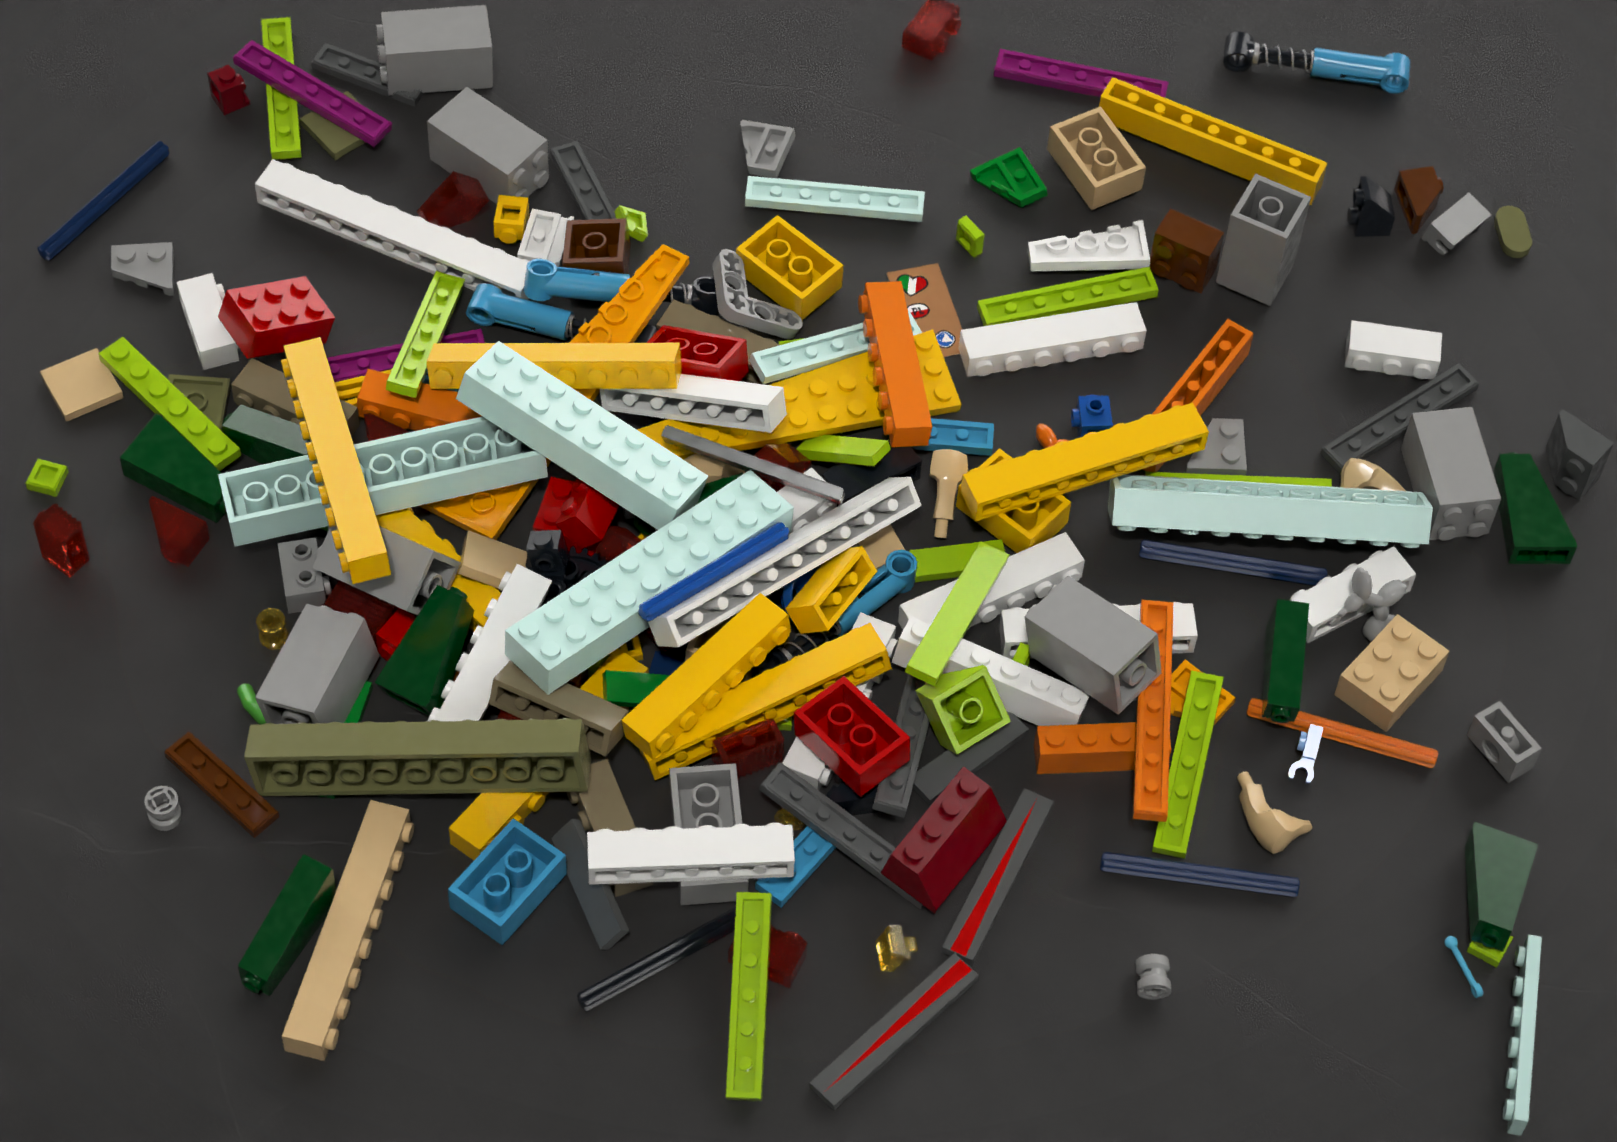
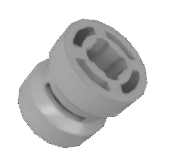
[144,786,182,831]
[1135,954,1171,1000]

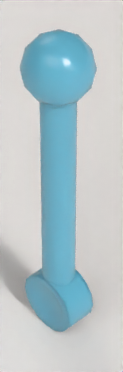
[1444,936,1483,998]

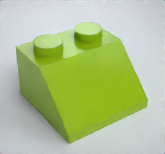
[915,665,1011,754]

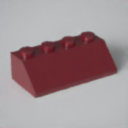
[881,766,1007,913]

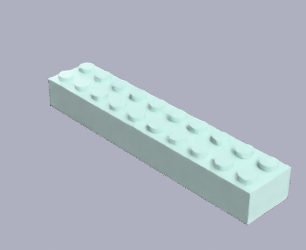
[218,416,548,547]
[505,470,794,695]
[1108,474,1433,548]

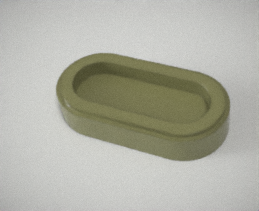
[1494,206,1532,258]

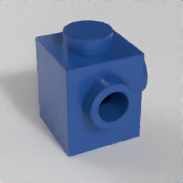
[1071,394,1113,438]

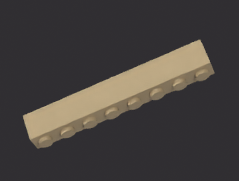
[282,800,415,1061]

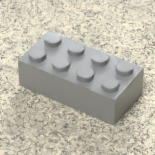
[669,763,749,906]

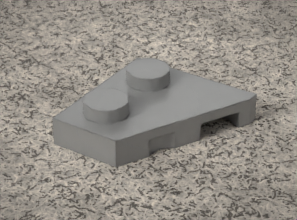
[740,120,796,178]
[111,242,174,296]
[1186,418,1247,475]

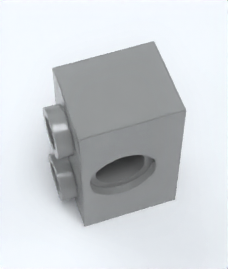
[1467,701,1542,783]

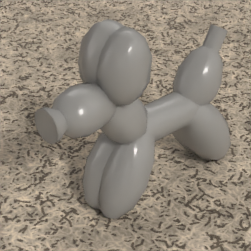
[1338,568,1407,642]

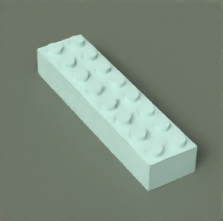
[456,341,708,530]

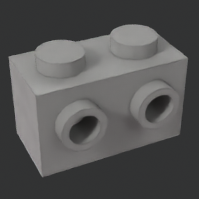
[278,538,331,614]

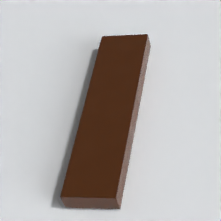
[164,731,279,838]

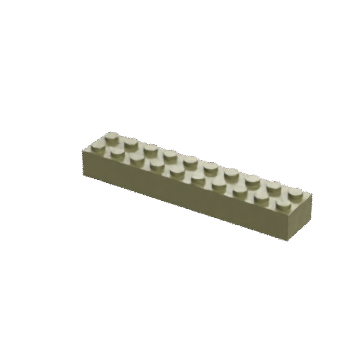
[244,718,591,796]

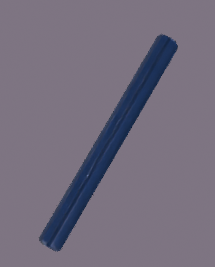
[37,141,170,261]
[1139,539,1327,585]
[1100,851,1300,897]

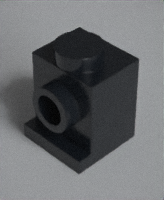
[526,530,570,580]

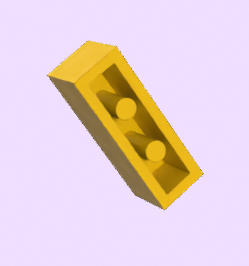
[785,546,877,634]

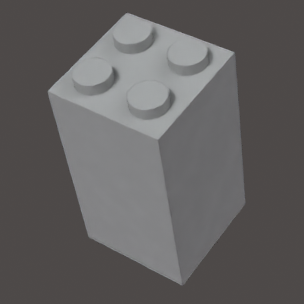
[376,5,493,95]
[427,87,549,211]
[1216,173,1311,306]
[1401,407,1501,541]
[312,526,461,615]
[1024,576,1162,715]
[255,604,380,724]

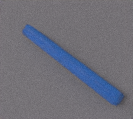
[638,522,790,622]

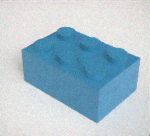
[448,818,567,945]

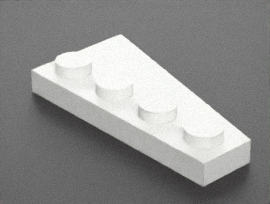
[1027,220,1150,271]

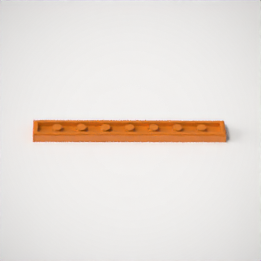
[1133,599,1174,822]

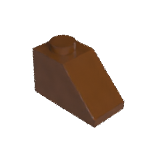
[1394,166,1443,234]

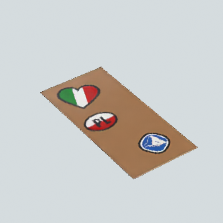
[887,263,963,357]

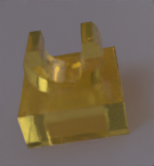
[876,925,918,972]

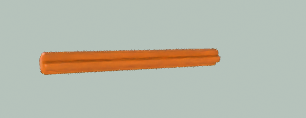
[1247,698,1438,768]

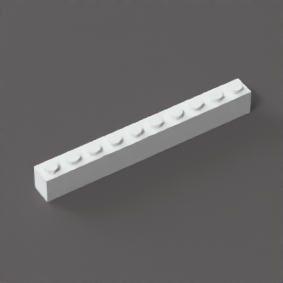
[255,159,529,300]
[648,477,922,647]

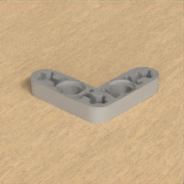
[713,249,803,339]

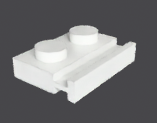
[517,209,574,267]

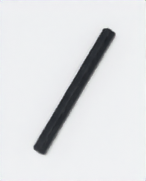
[577,907,736,1011]

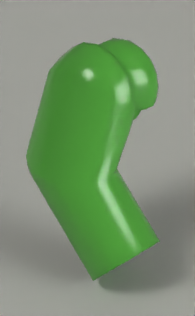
[237,683,266,724]

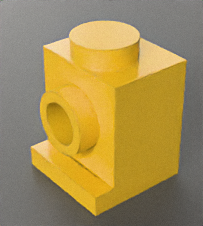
[493,195,529,244]

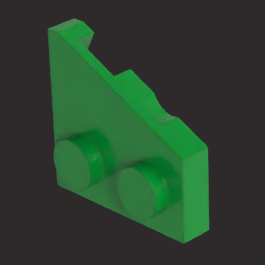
[970,147,1047,207]

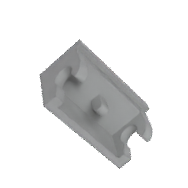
[1421,193,1492,255]

